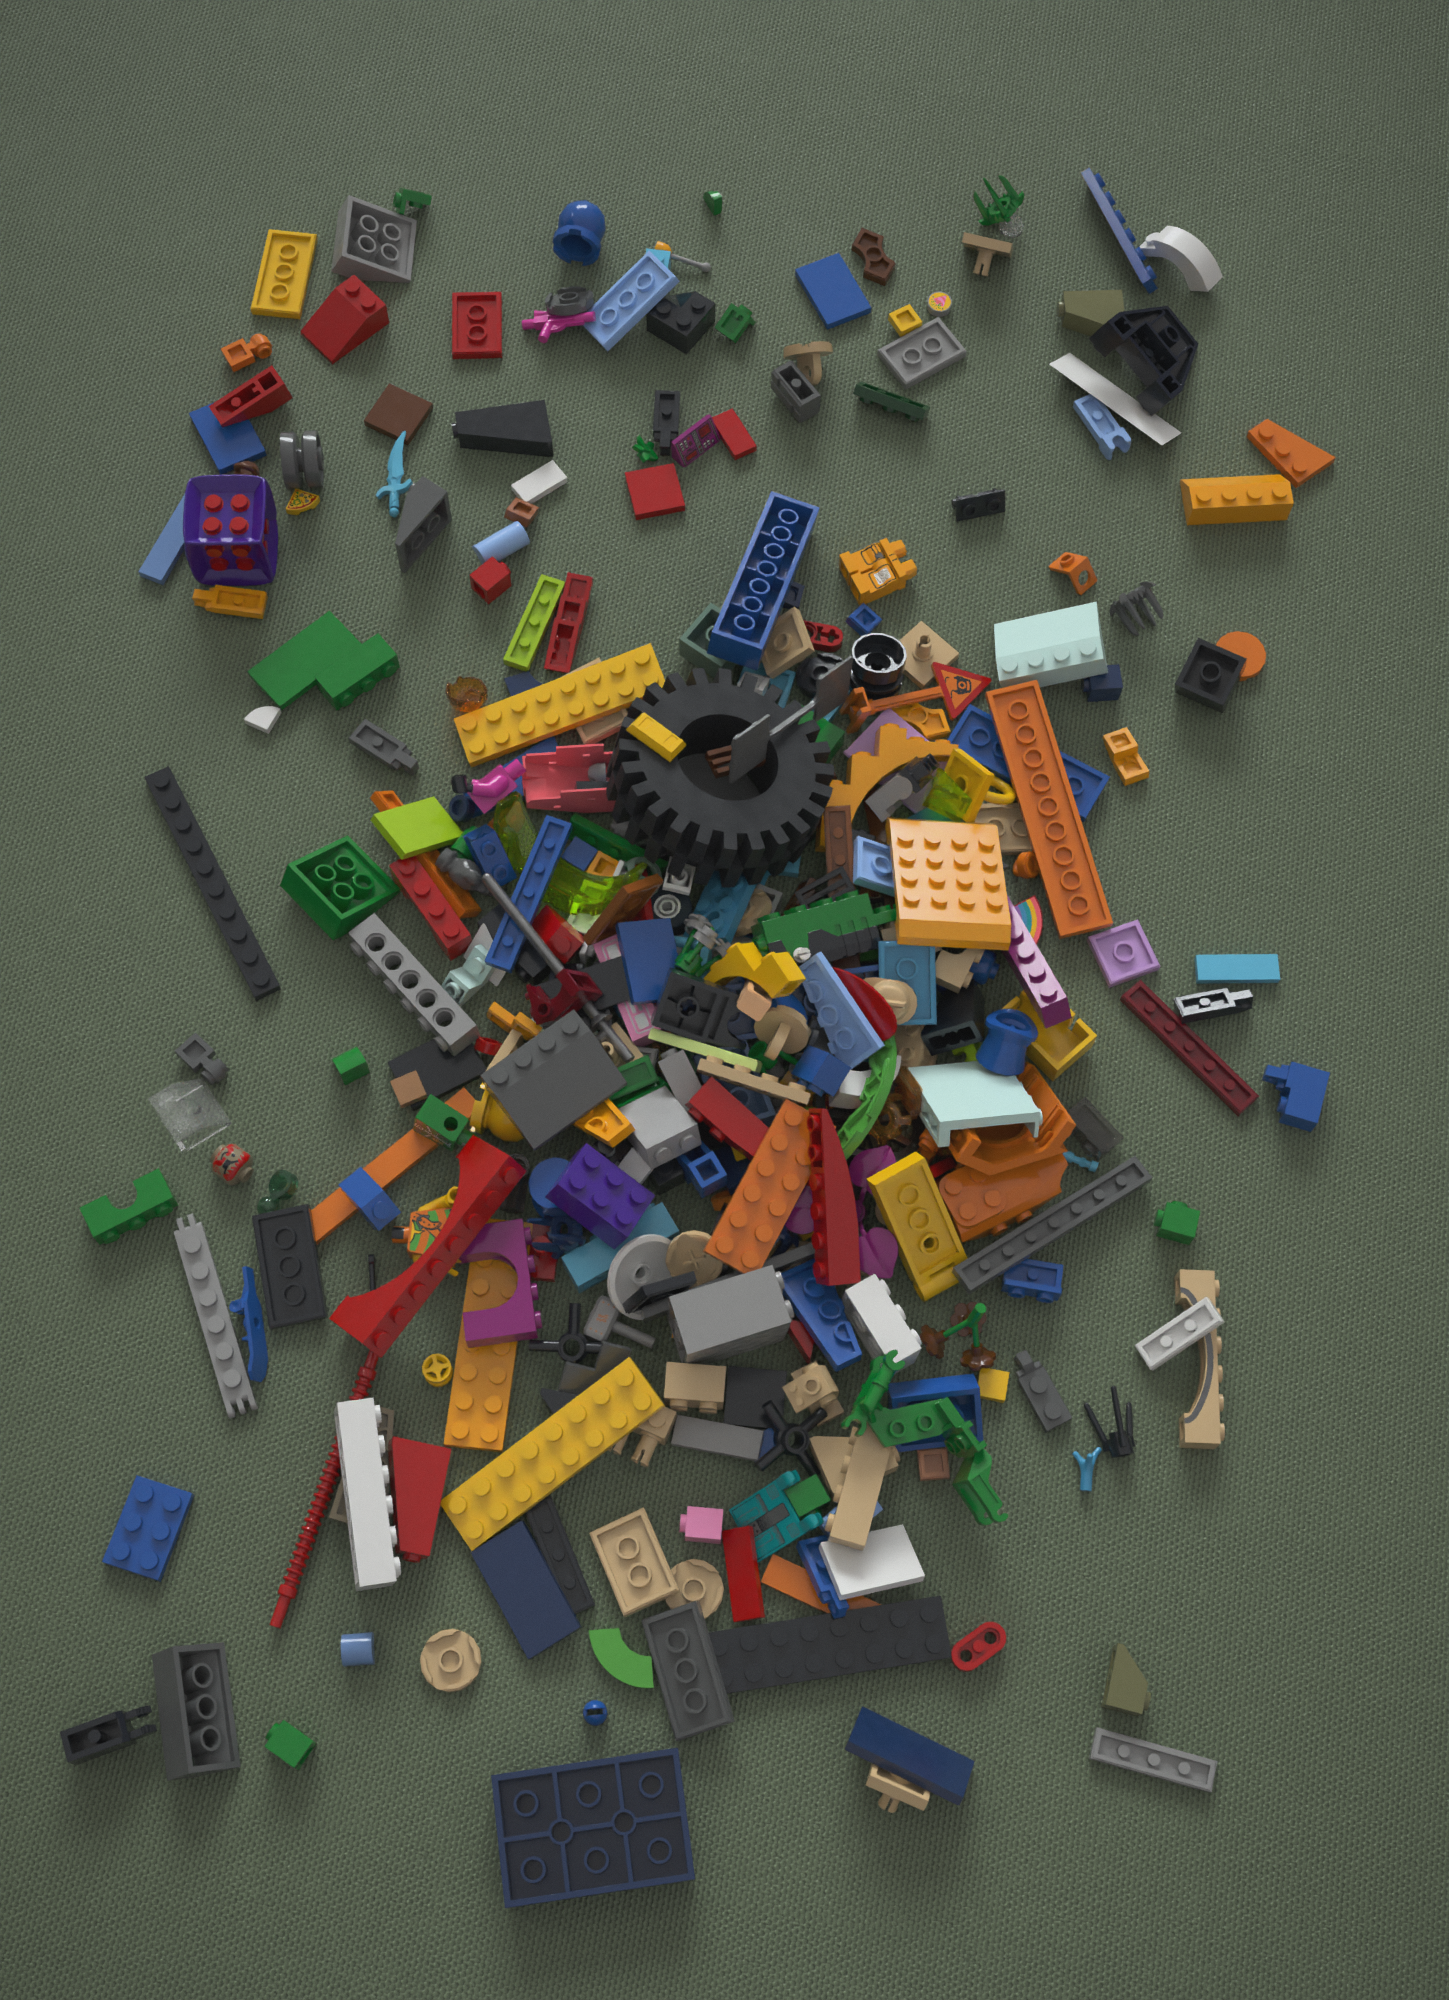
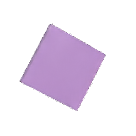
[1087,919,1160,988]

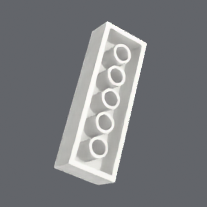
[334,1398,401,1591]

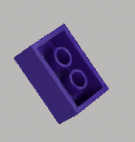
[545,1143,655,1250]

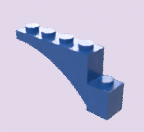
[676,1140,727,1198]

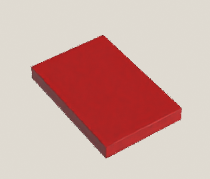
[452,292,502,359]

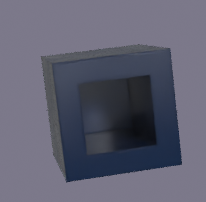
[1081,664,1123,702]

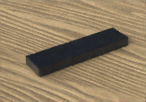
[526,1494,595,1615]

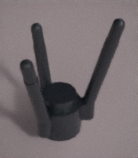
[1083,1386,1135,1458]

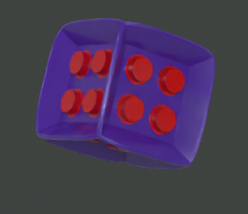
[183,474,278,586]

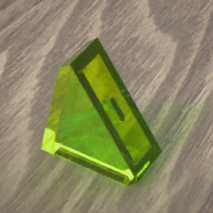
[922,768,972,822]

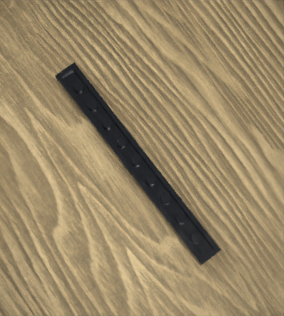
[144,766,281,1001]

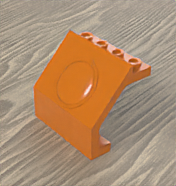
[948,1062,1076,1176]

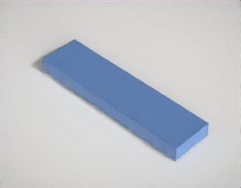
[138,494,185,585]

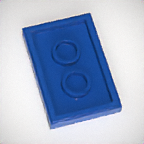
[795,253,871,330]
[189,403,267,475]
[615,918,678,1005]

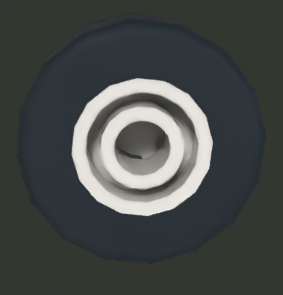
[651,887,693,936]

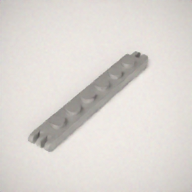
[174,1213,258,1419]

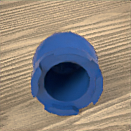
[552,200,606,266]

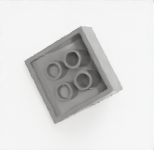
[331,195,417,283]

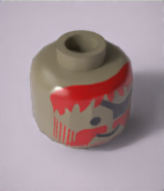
[210,1143,254,1186]

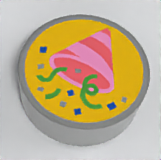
[927,291,952,317]

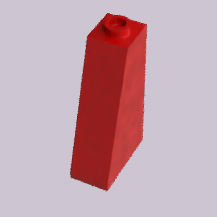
[388,1436,451,1563]

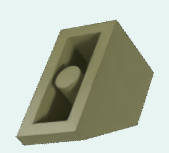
[1101,1643,1151,1717]

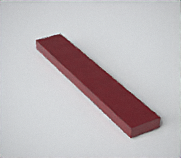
[1120,980,1259,1116]

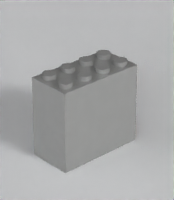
[667,1265,794,1365]

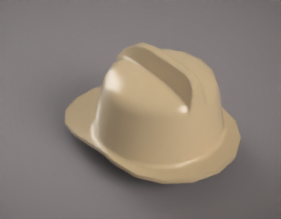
[863,977,917,1025]

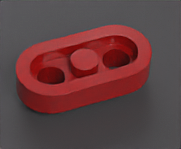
[951,1622,1006,1672]

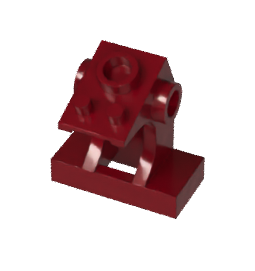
[525,968,603,1027]

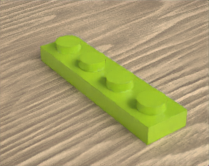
[503,574,565,672]

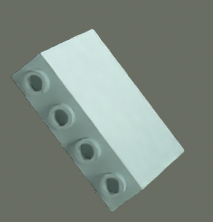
[905,1061,1043,1147]

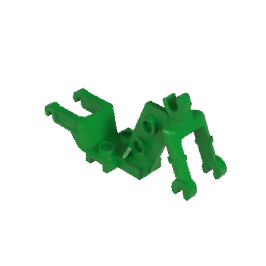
[841,1349,1008,1526]

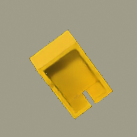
[1002,990,1097,1082]

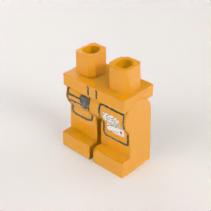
[839,538,917,606]

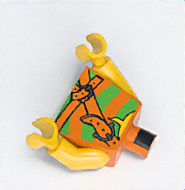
[392,1186,462,1277]

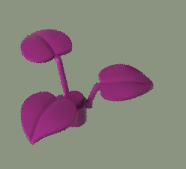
[785,1145,898,1279]

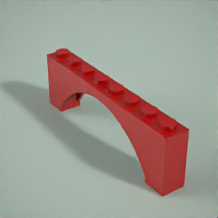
[329,1135,526,1358]

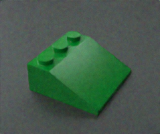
[280,835,401,941]

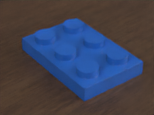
[102,1475,194,1582]

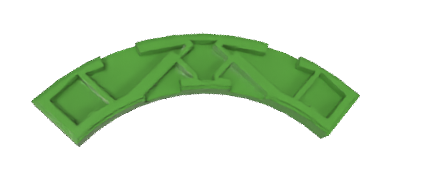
[837,1035,897,1160]

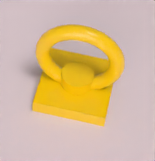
[933,748,1016,823]

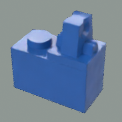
[1262,1062,1330,1132]

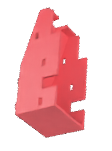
[522,743,616,813]

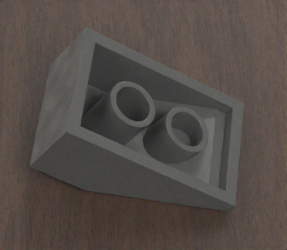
[395,476,452,573]

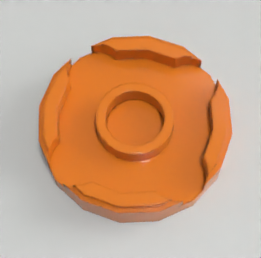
[1216,631,1266,681]

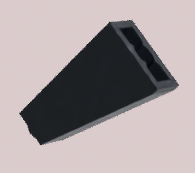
[451,400,553,457]

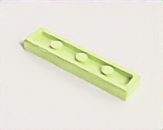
[648,1028,762,1073]

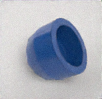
[583,1700,608,1726]

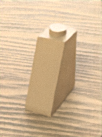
[809,1436,900,1499]

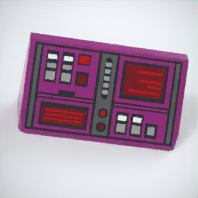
[671,414,720,467]

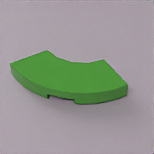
[589,1628,654,1689]

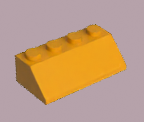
[1180,474,1294,525]

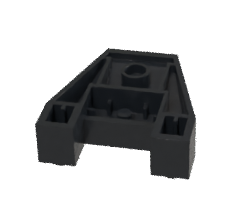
[1089,305,1198,416]

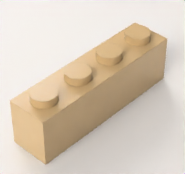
[824,1422,892,1551]

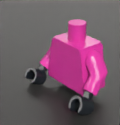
[451,758,527,814]

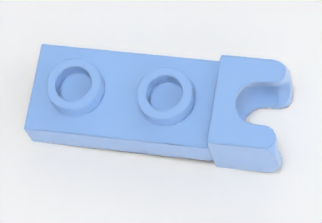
[1073,394,1131,460]

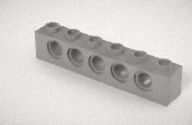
[348,913,480,1056]

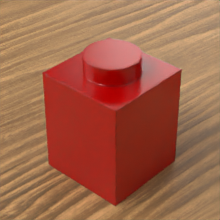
[469,556,511,604]

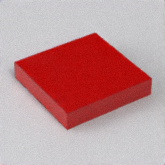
[625,463,685,520]

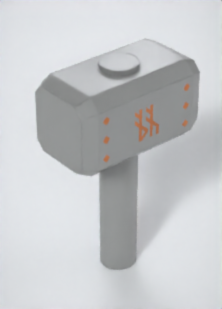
[583,1295,656,1349]

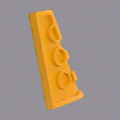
[572,1098,635,1148]

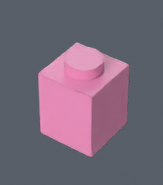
[679,1506,723,1544]

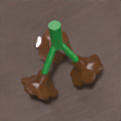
[920,1302,996,1371]

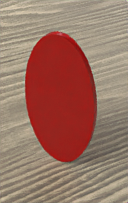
[832,967,897,1041]

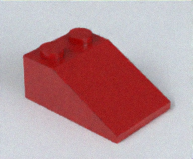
[300,275,389,365]

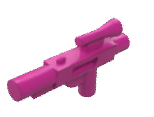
[522,310,596,343]

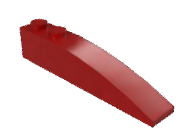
[685,1076,810,1187]

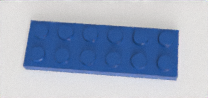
[947,704,1110,822]

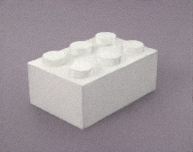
[842,1274,922,1374]

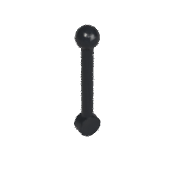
[368,1254,376,1291]

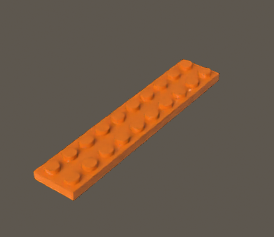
[985,680,1113,939]

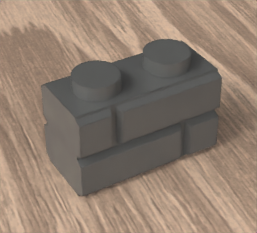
[771,361,821,423]

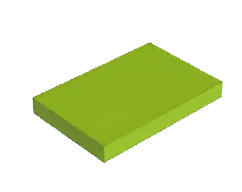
[370,796,463,860]

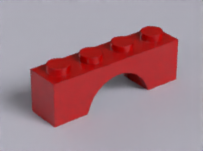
[389,856,472,961]

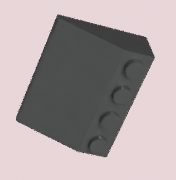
[480,1009,628,1151]

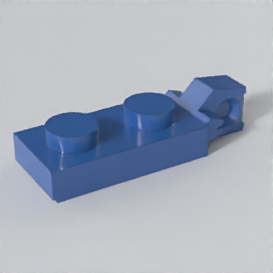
[796,1535,849,1619]

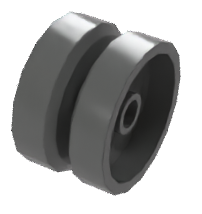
[280,430,324,490]

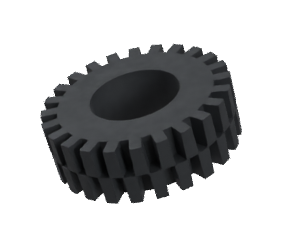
[606,668,834,888]

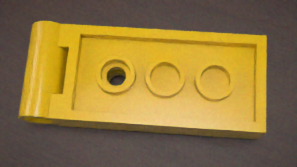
[866,1152,968,1302]

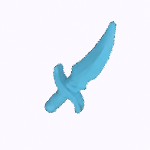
[376,431,413,517]

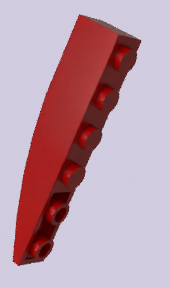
[807,1108,861,1286]

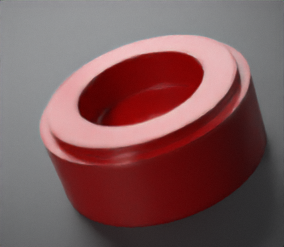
[474,1037,502,1056]

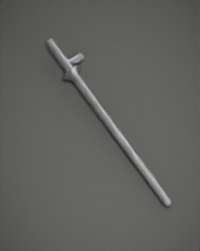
[482,873,635,1064]

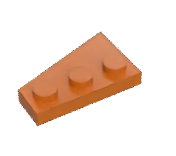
[1246,419,1336,488]

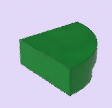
[703,191,722,216]

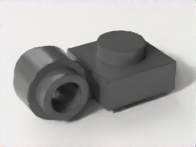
[175,1032,229,1085]

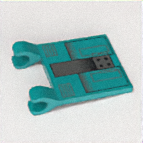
[729,1470,824,1563]

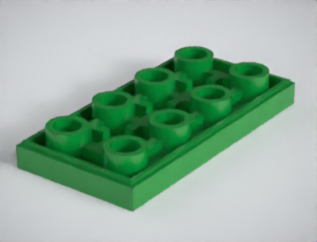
[247,610,361,711]

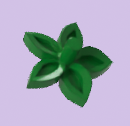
[632,435,658,463]

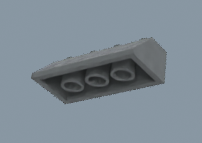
[152,1642,241,1781]

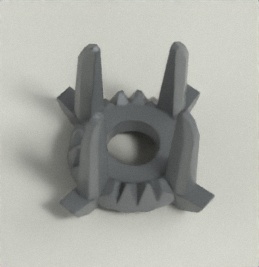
[1110,581,1164,636]

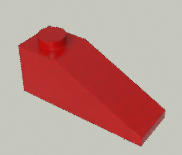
[208,365,293,427]

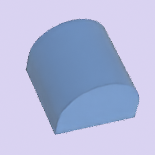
[341,1632,375,1667]

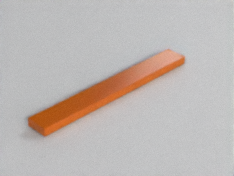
[311,1088,475,1244]

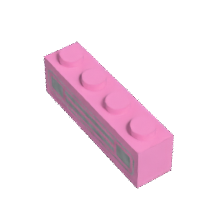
[593,934,666,1047]

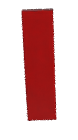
[544,572,594,674]

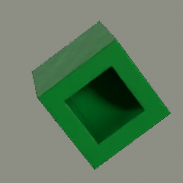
[331,1046,370,1086]

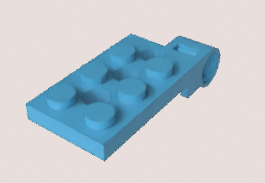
[683,870,771,946]

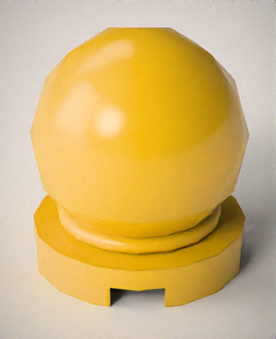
[470,1082,524,1142]

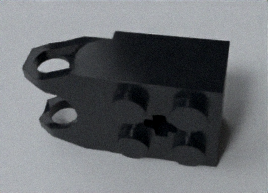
[650,967,747,1050]

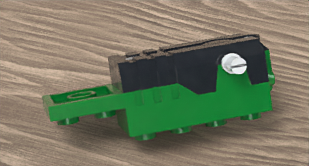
[751,890,897,967]

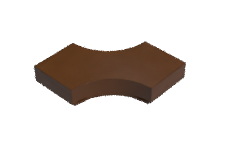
[851,228,896,286]

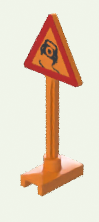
[839,662,991,734]

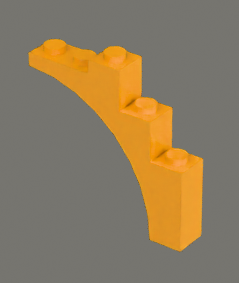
[815,723,959,852]

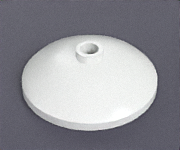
[607,1234,672,1320]

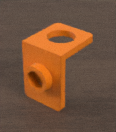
[1049,552,1097,595]

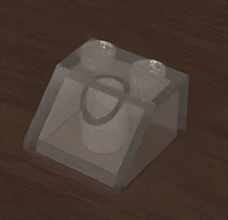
[148,1078,232,1154]

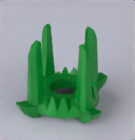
[973,175,1024,226]

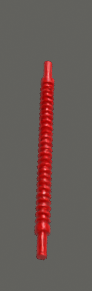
[269,1350,379,1629]

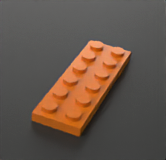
[703,1098,836,1274]

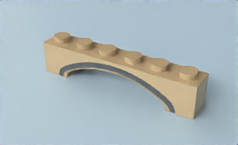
[1174,1269,1225,1449]

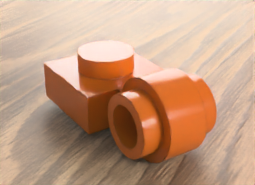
[221,334,272,372]
[917,1128,942,1166]

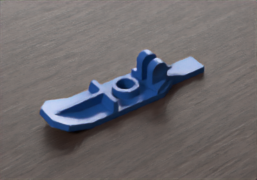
[229,1266,268,1382]

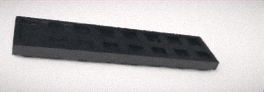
[709,1596,951,1694]

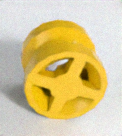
[422,1353,453,1387]

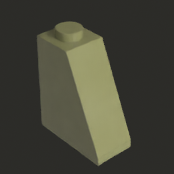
[1057,290,1125,337]

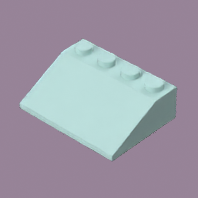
[994,602,1108,688]

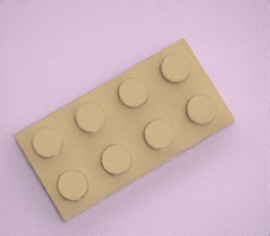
[696,1055,811,1107]

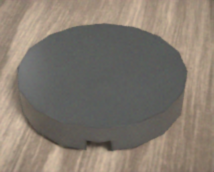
[545,286,594,316]

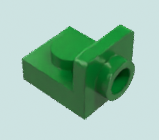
[393,187,432,215]
[714,303,756,344]

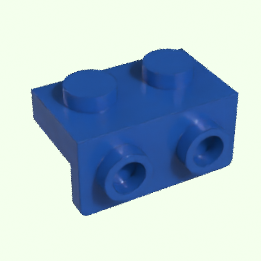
[1001,1259,1064,1303]

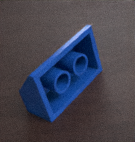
[887,1373,983,1452]

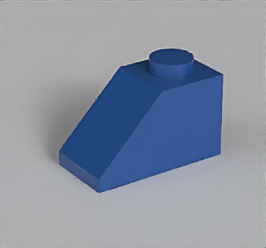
[338,1167,401,1231]

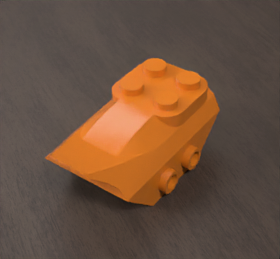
[935,1153,1068,1242]

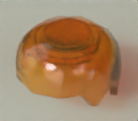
[445,676,488,713]

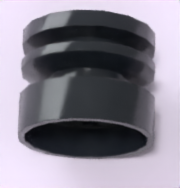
[849,633,907,701]

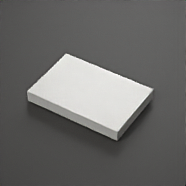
[819,1524,925,1600]

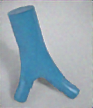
[1072,1447,1102,1491]

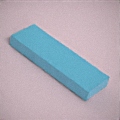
[1194,954,1280,984]

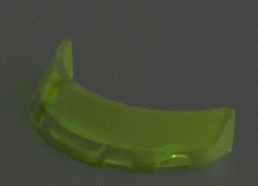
[493,791,647,916]

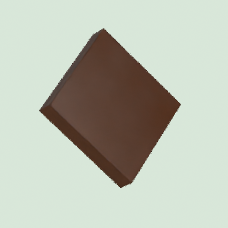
[364,383,433,445]

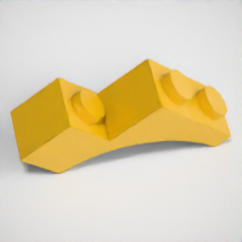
[703,942,806,999]

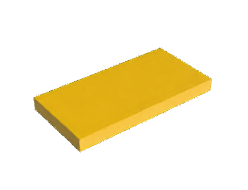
[251,229,318,320]

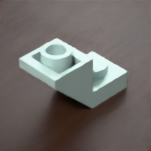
[441,944,496,1007]

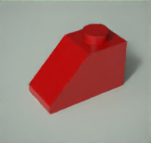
[532,904,584,964]

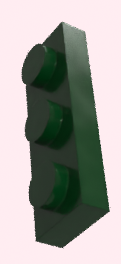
[853,381,930,421]

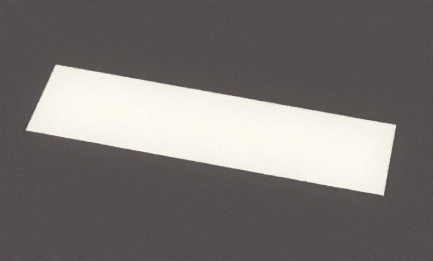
[1049,353,1181,445]

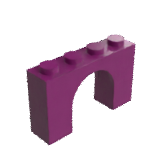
[459,1219,542,1348]

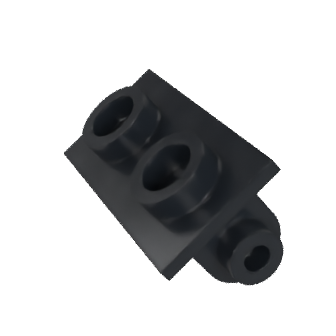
[951,488,1005,522]

